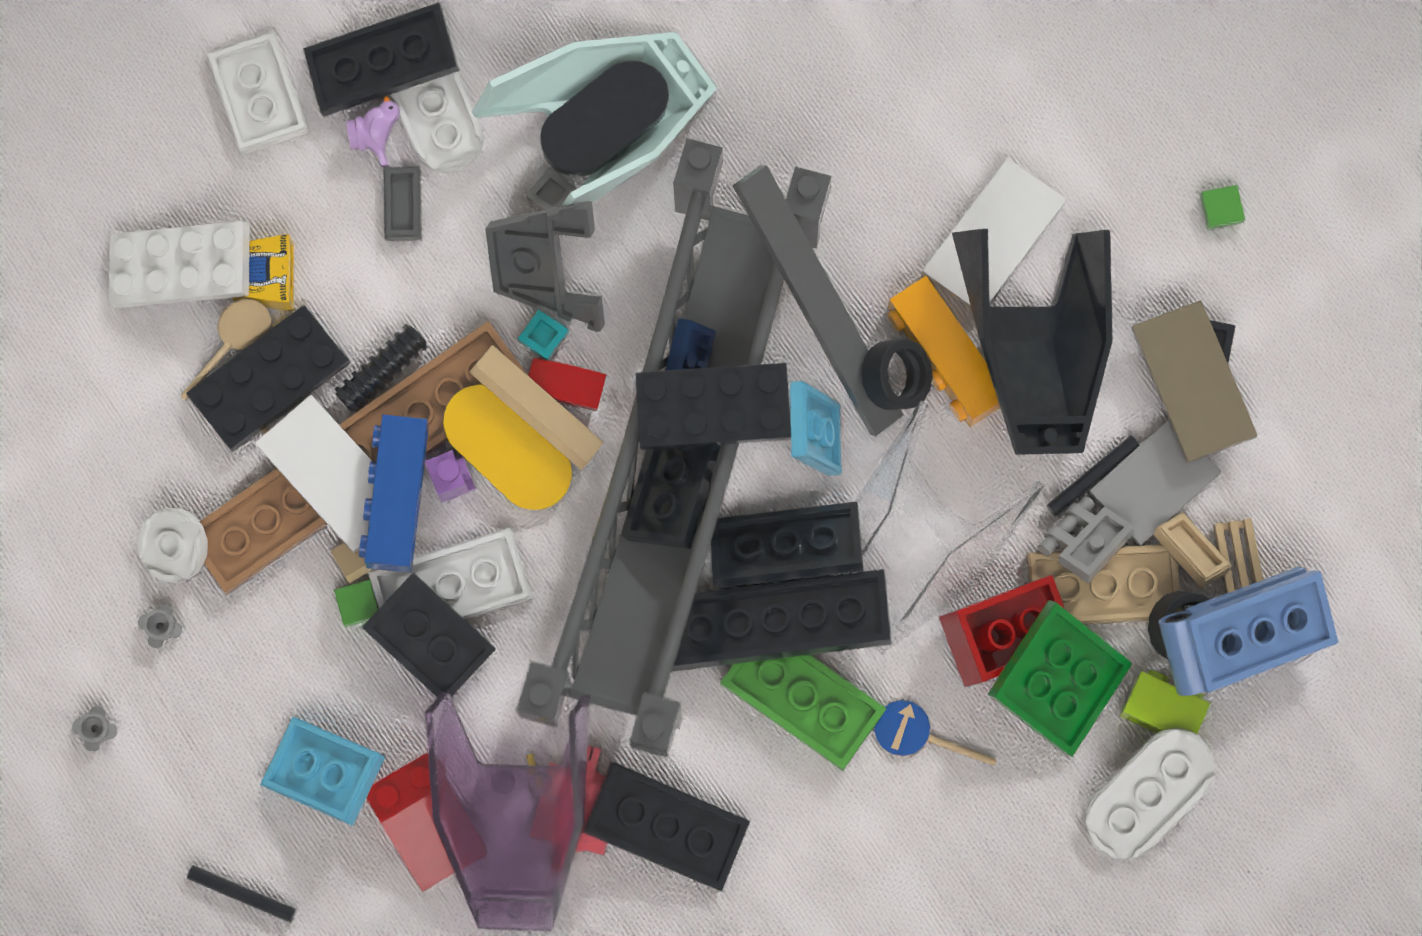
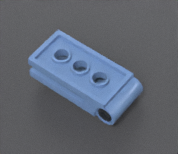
[1159,567,1339,696]

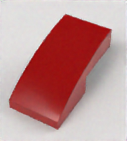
[528,358,607,412]

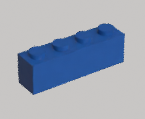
[359,415,429,573]

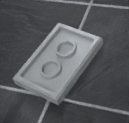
[1089,420,1222,546]

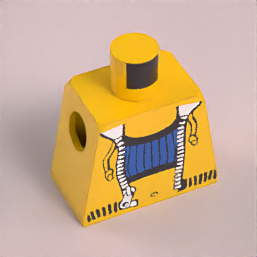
[232,234,294,311]

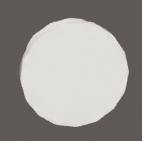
[137,508,208,583]

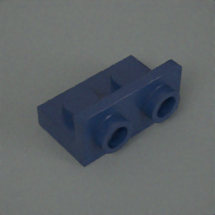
[664,318,716,371]

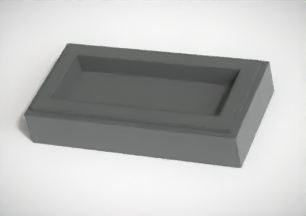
[383,166,422,241]

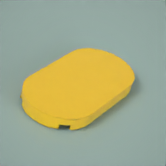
[443,385,572,510]

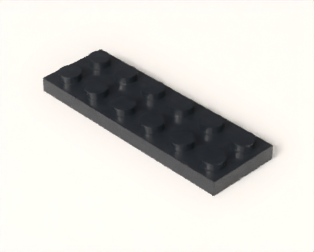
[671,569,892,672]

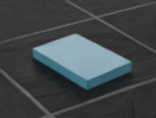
[790,381,842,476]
[260,717,385,826]

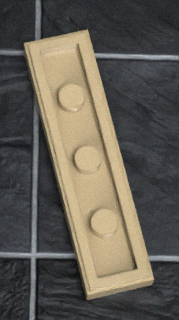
[469,345,604,470]

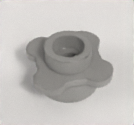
[138,604,182,648]
[72,706,117,751]

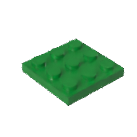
[987,600,1133,757]

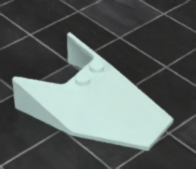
[472,32,717,206]

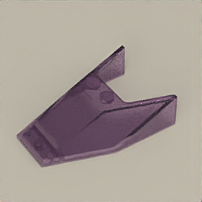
[425,692,590,932]

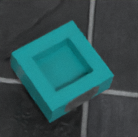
[517,310,569,361]

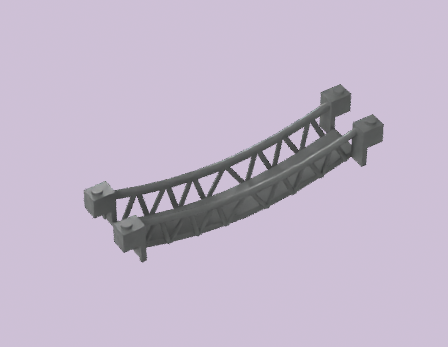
[516,138,831,758]

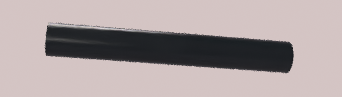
[1046,435,1140,516]
[187,865,297,923]

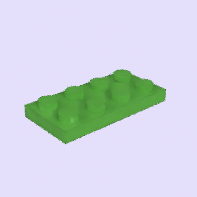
[720,655,887,771]

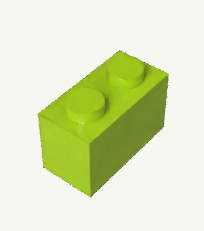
[1119,670,1211,734]

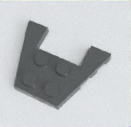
[485,201,605,332]

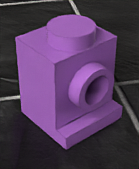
[424,450,476,503]

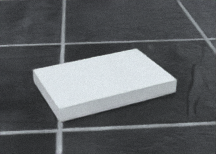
[206,31,309,155]

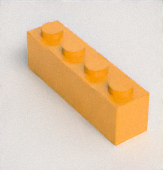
[887,276,1000,427]

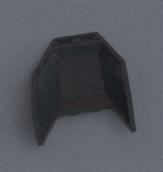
[952,229,1113,455]

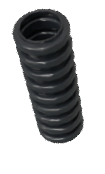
[334,324,428,413]

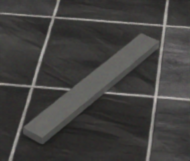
[732,165,904,436]

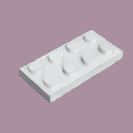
[108,221,250,308]

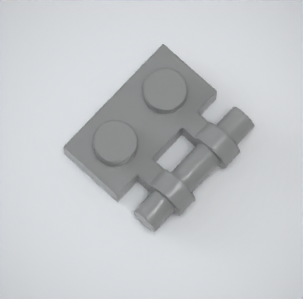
[1038,496,1135,583]

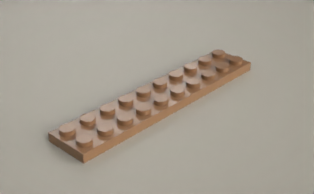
[199,321,528,595]

